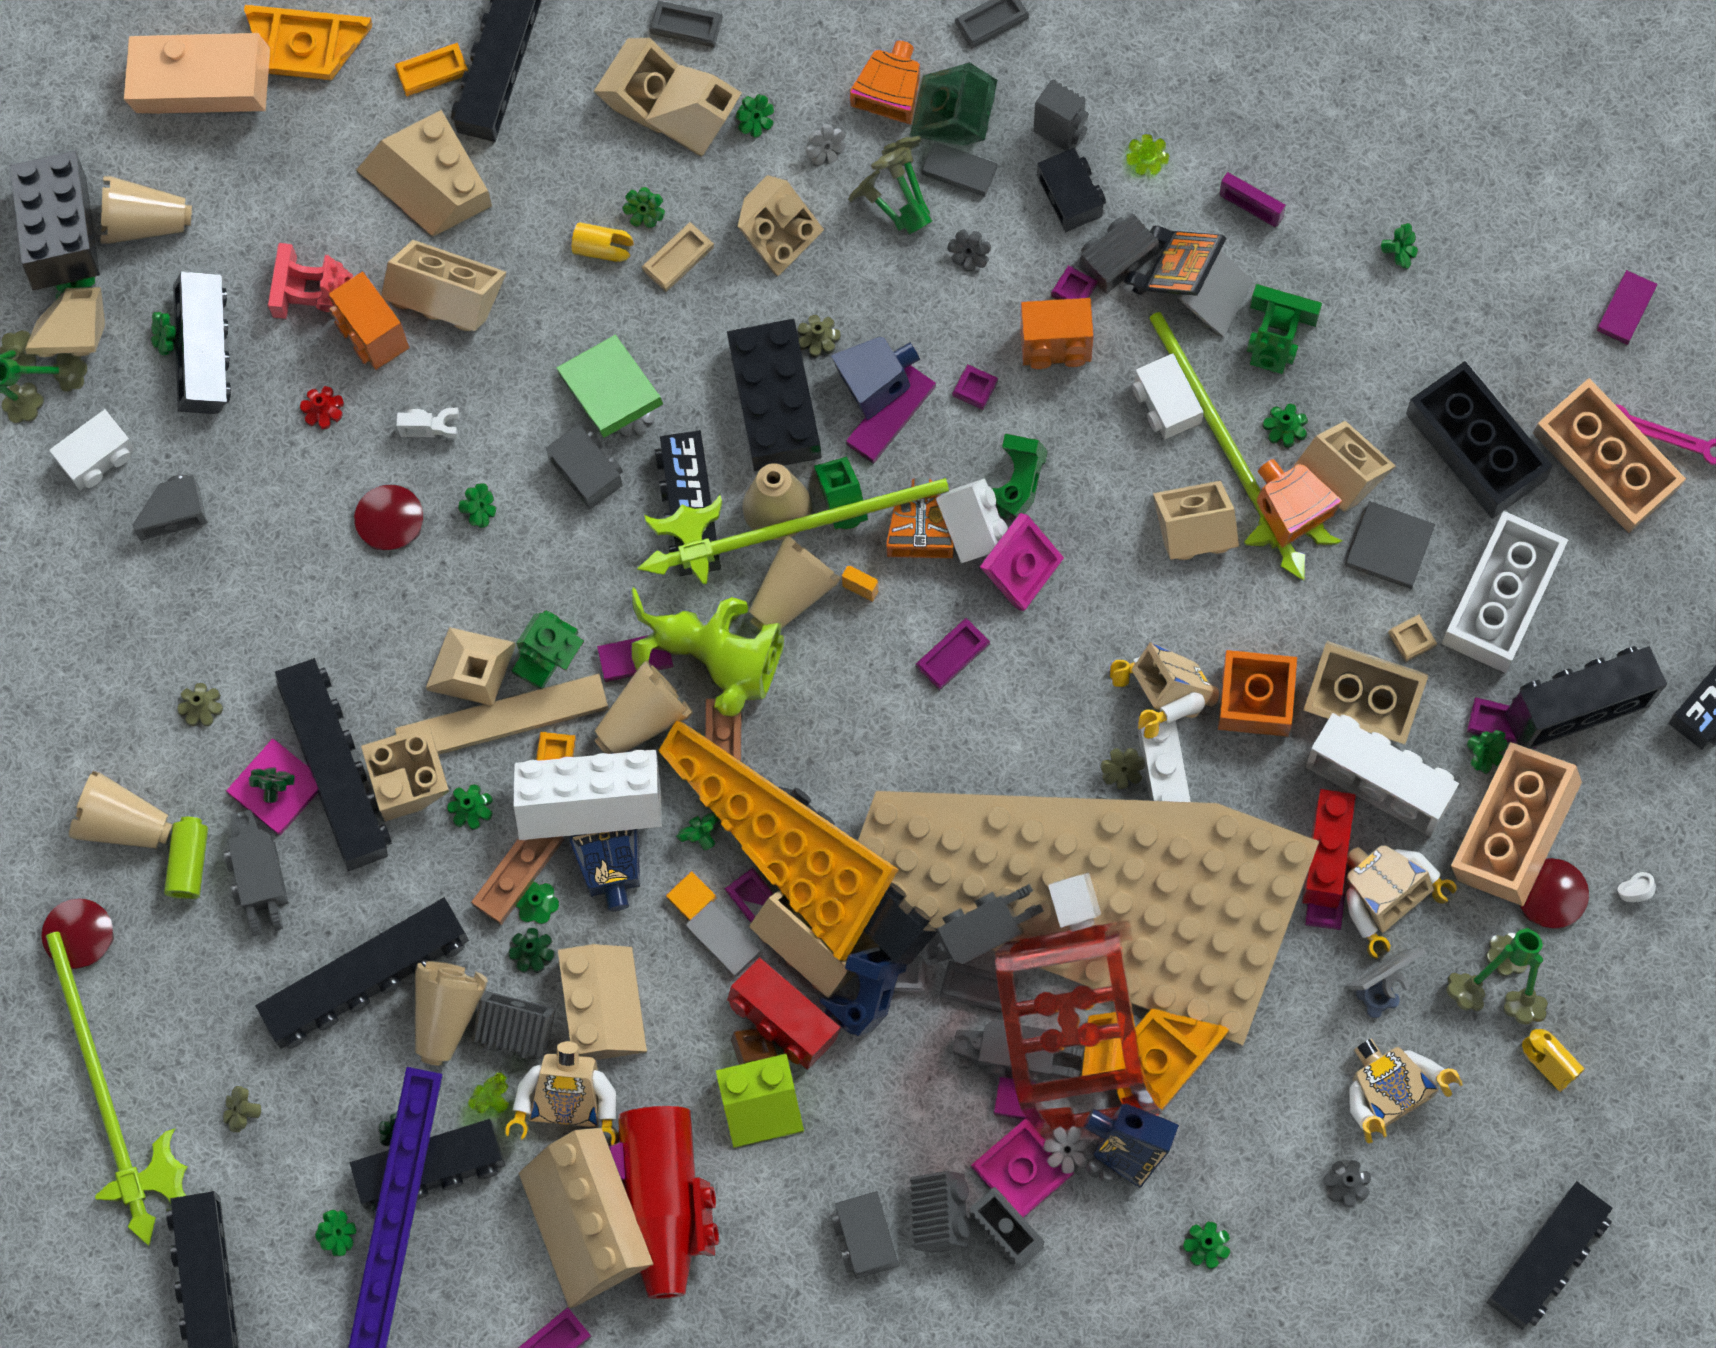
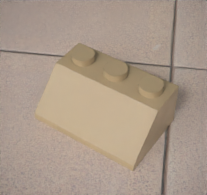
[381,240,506,331]
[1303,641,1428,744]
[749,890,880,998]
[558,944,647,1060]

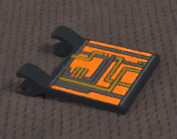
[1124,225,1227,296]

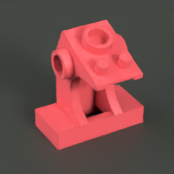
[268,243,353,319]

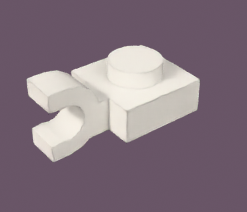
[396,408,459,438]

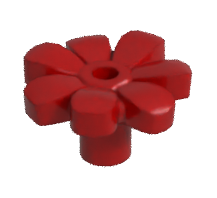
[300,386,344,429]

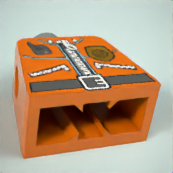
[887,477,953,558]

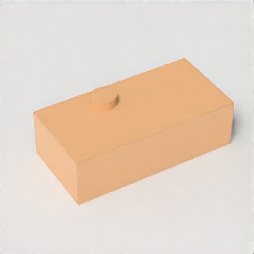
[124,33,270,114]
[1533,378,1686,533]
[1451,742,1582,906]

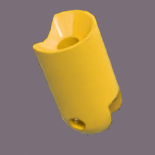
[571,222,634,262]
[1522,1029,1585,1092]

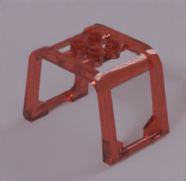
[995,920,1162,1134]

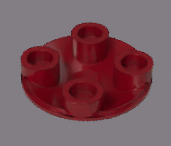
[354,485,423,550]
[1519,858,1589,928]
[42,898,114,970]

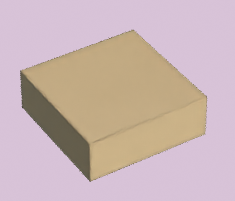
[1388,614,1437,662]

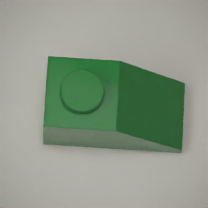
[814,456,868,530]

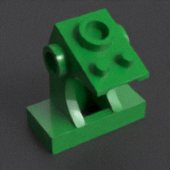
[1246,284,1322,374]
[992,434,1048,520]
[511,610,584,689]

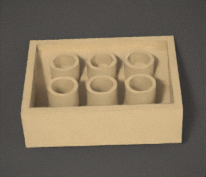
[519,1128,653,1309]

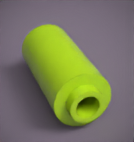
[164,816,208,899]

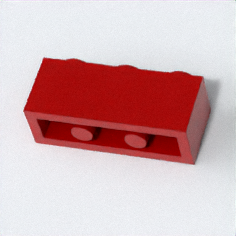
[1302,789,1356,908]
[727,957,841,1070]

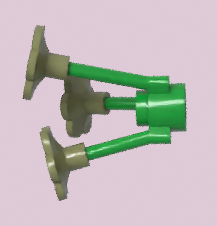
[848,136,932,235]
[0,330,87,423]
[1446,928,1548,1025]

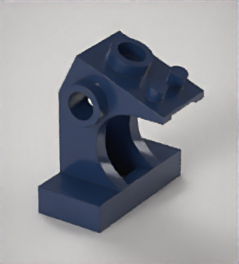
[820,947,908,1036]

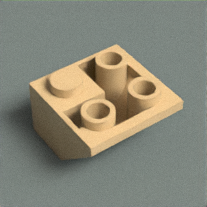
[644,64,742,157]
[737,175,824,276]
[26,287,105,357]
[426,627,516,706]
[361,725,449,822]

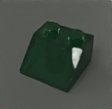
[910,62,998,146]

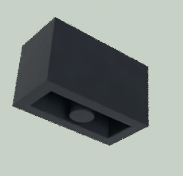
[1037,147,1106,233]

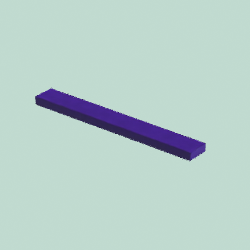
[348,1067,443,1348]

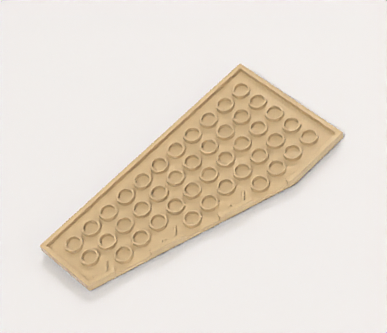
[858,791,1319,1045]

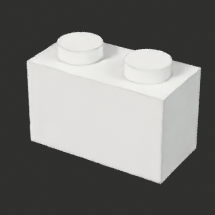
[1132,354,1203,440]
[49,409,135,491]
[936,478,1008,563]
[1048,873,1101,932]

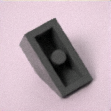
[133,474,208,541]

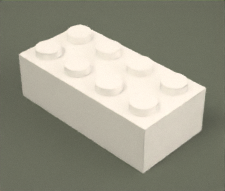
[1442,511,1568,673]
[1306,713,1459,838]
[514,750,662,840]

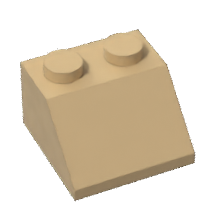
[594,38,678,133]
[1294,421,1396,512]
[1153,481,1239,560]

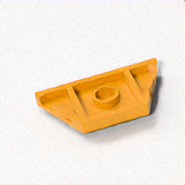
[244,5,373,80]
[1114,1008,1230,1116]

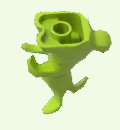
[631,587,784,717]

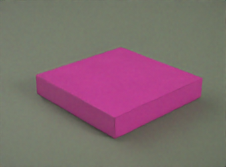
[980,513,1064,612]
[226,738,318,836]
[971,1118,1074,1218]

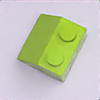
[715,1054,804,1148]

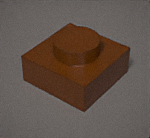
[731,1029,777,1065]

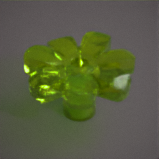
[1126,134,1169,175]
[468,1072,509,1114]

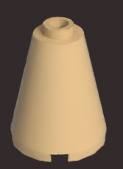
[100,176,192,244]
[743,464,812,540]
[749,536,841,631]
[594,661,693,754]
[69,770,173,849]
[415,961,488,1066]

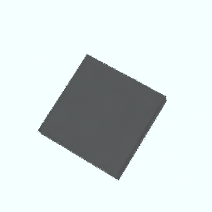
[1346,501,1435,589]

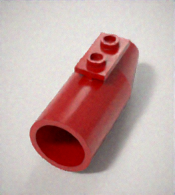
[618,1106,719,1299]

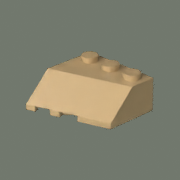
[356,110,492,237]

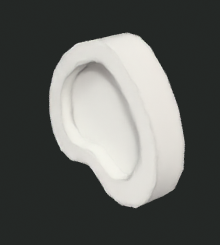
[1618,872,1656,902]

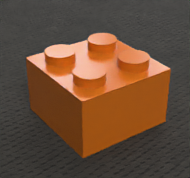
[329,271,410,370]
[1020,298,1094,369]
[1218,650,1297,737]

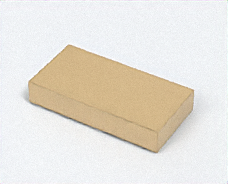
[642,222,714,292]

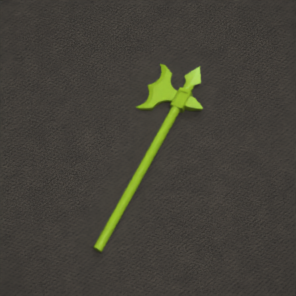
[1149,312,1344,581]
[637,478,949,585]
[46,932,188,1246]

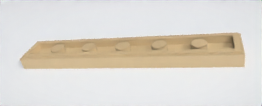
[395,674,609,755]

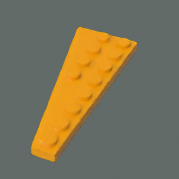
[659,721,899,961]

